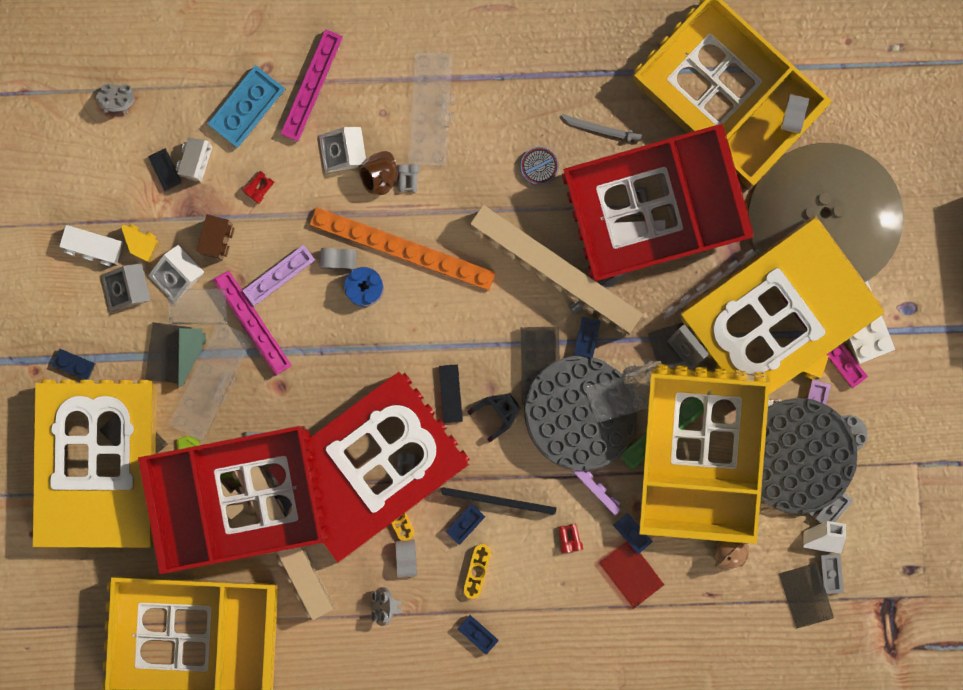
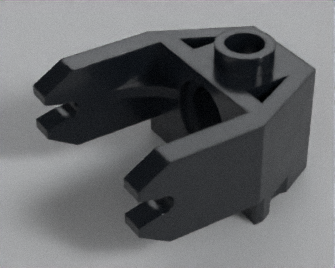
[467,393,521,443]

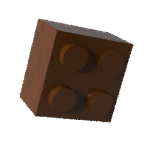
[196,214,235,261]

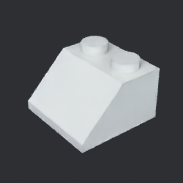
[319,127,366,173]
[176,137,213,183]
[148,245,204,303]

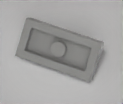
[820,554,844,594]

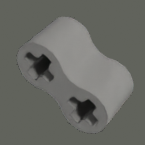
[781,94,809,134]
[320,248,357,270]
[396,540,417,578]

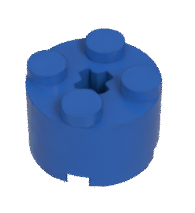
[344,267,384,307]

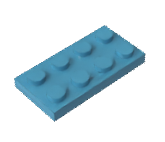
[208,65,286,148]

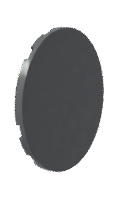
[524,356,638,471]
[761,398,857,514]

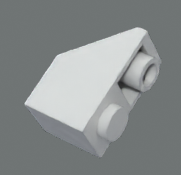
[803,521,846,554]

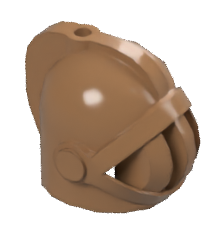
[713,541,749,570]

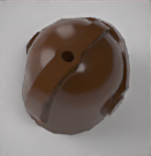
[358,151,398,195]

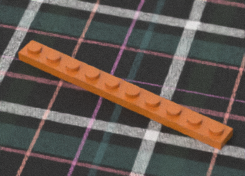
[310,207,496,291]

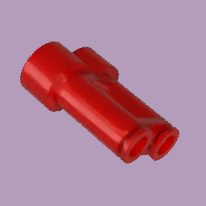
[242,171,275,204]
[558,523,584,554]

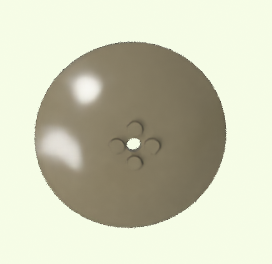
[749,143,904,282]

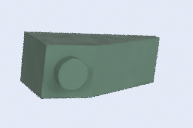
[177,328,206,387]

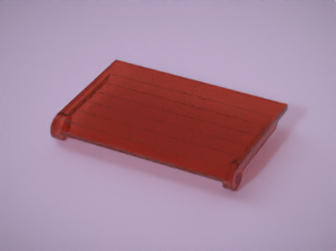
[599,541,664,609]

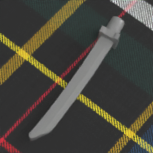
[562,114,642,142]

